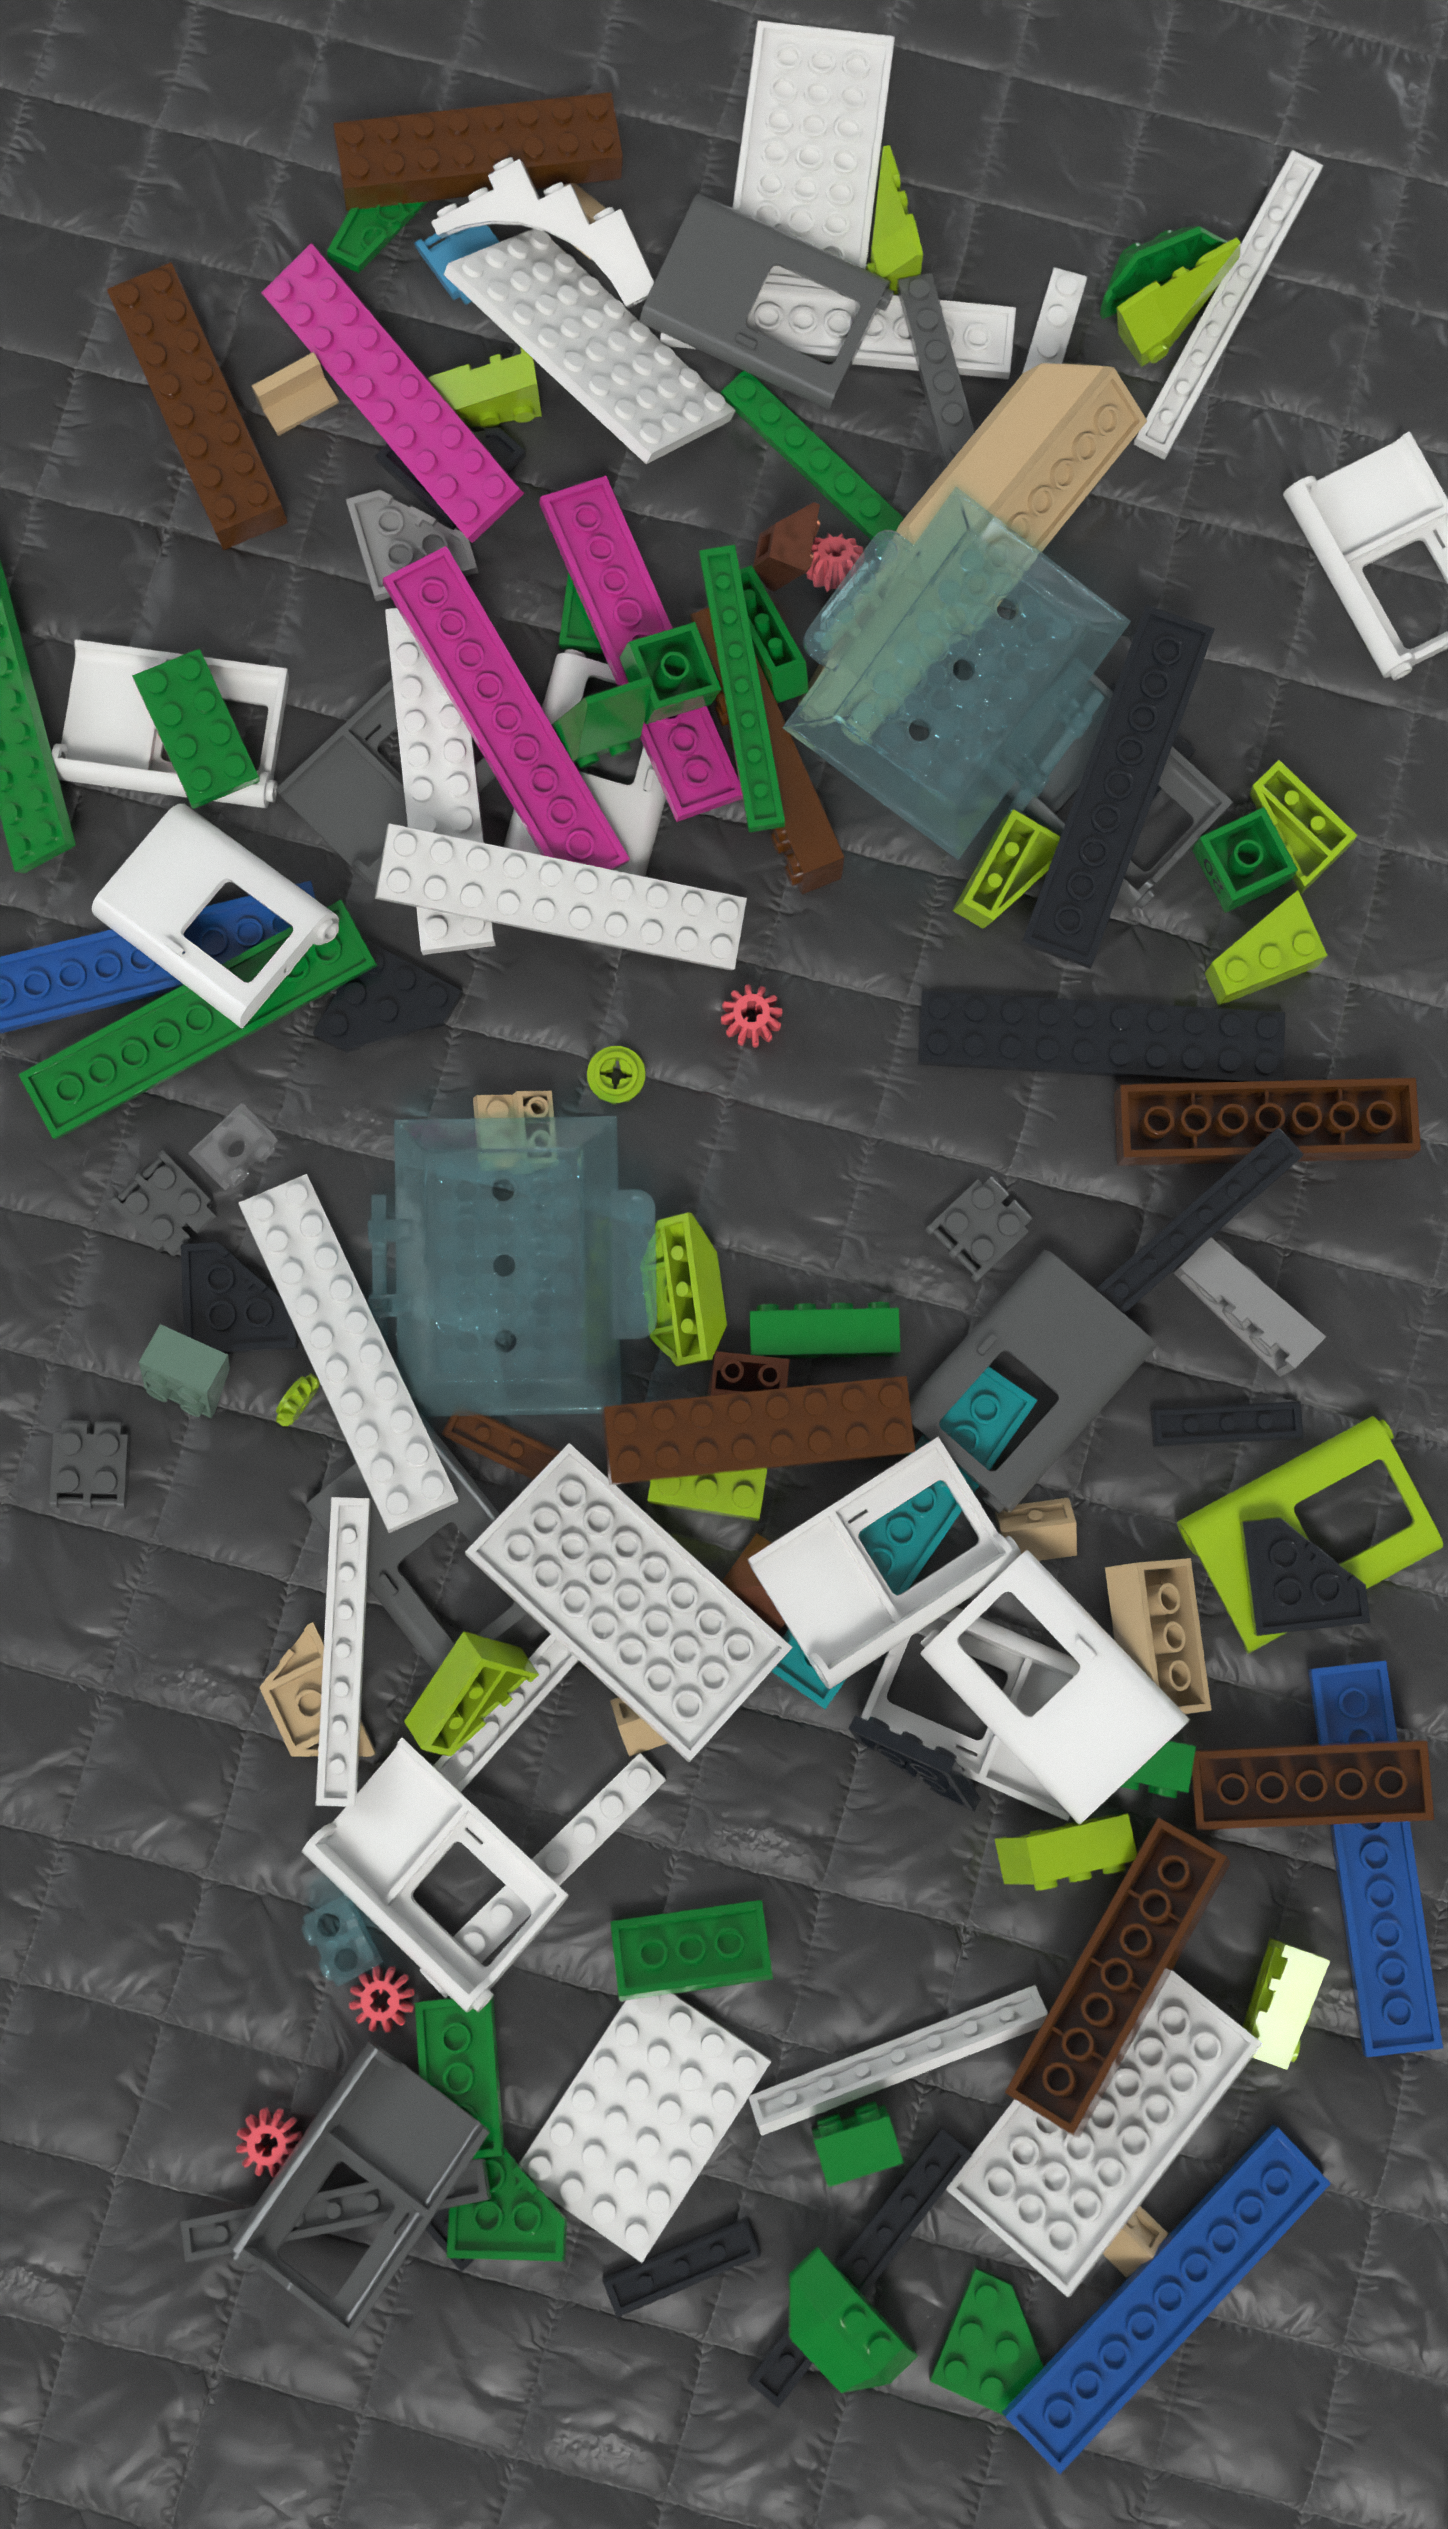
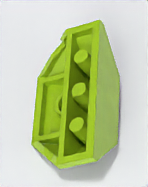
[640,1213,727,1367]

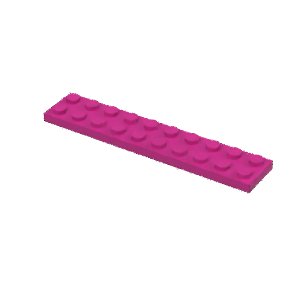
[262,243,525,543]
[539,476,742,822]
[382,546,630,870]

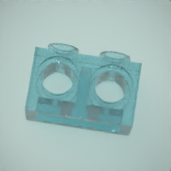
[301,1894,383,1987]

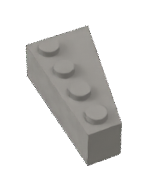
[1174,1238,1326,1377]

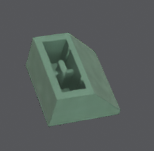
[138,1324,230,1419]

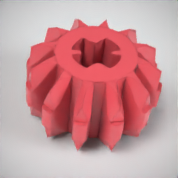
[806,533,864,592]
[721,985,783,1048]
[349,1965,415,2033]
[236,2107,303,2177]

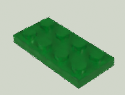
[132,648,260,809]
[610,1900,773,2001]
[415,1997,505,2159]

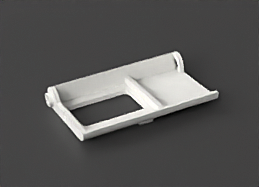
[1283,431,1448,680]
[52,640,289,808]
[503,649,666,877]
[92,803,339,1029]
[748,1437,1021,1689]
[920,1550,1190,1825]
[861,1607,1080,1821]
[302,1738,569,2012]

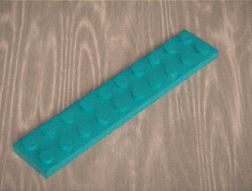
[771,1366,1038,1710]

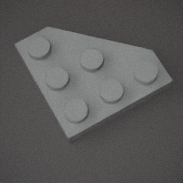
[346,490,478,601]

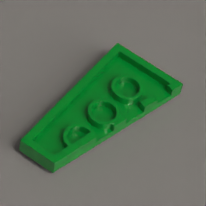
[327,201,428,273]

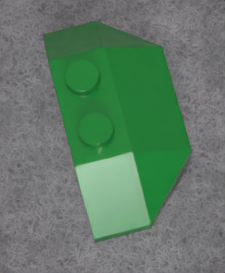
[1099,226,1228,320]
[789,2246,918,2393]

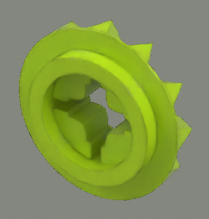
[587,1046,646,1105]
[276,1373,320,1426]

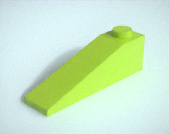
[866,145,923,295]

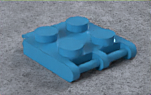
[414,225,499,305]

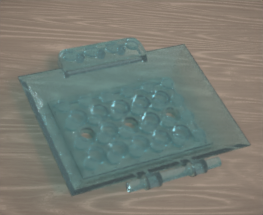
[782,487,1131,860]
[368,1116,657,1416]

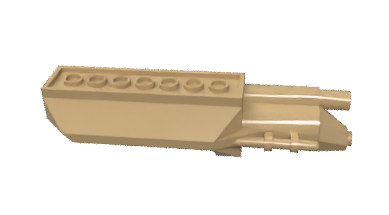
[798,363,1147,745]

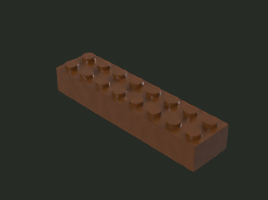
[333,92,623,211]
[106,262,288,550]
[690,608,845,895]
[1114,1078,1421,1166]
[601,1376,915,1485]
[1005,1817,1231,2138]

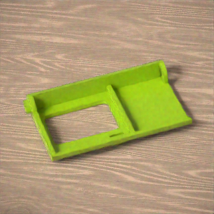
[1177,1416,1443,1654]

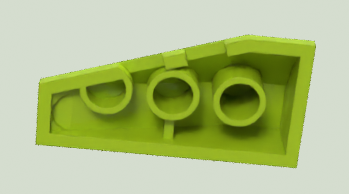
[1117,237,1241,367]

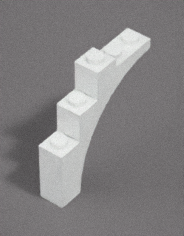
[431,157,654,308]

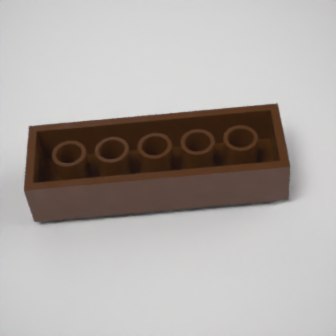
[1192,1739,1434,1830]

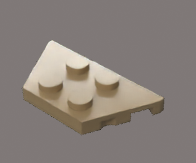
[259,1622,377,1757]

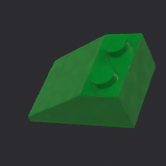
[552,676,652,768]

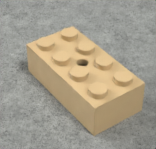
[1105,1558,1212,1714]

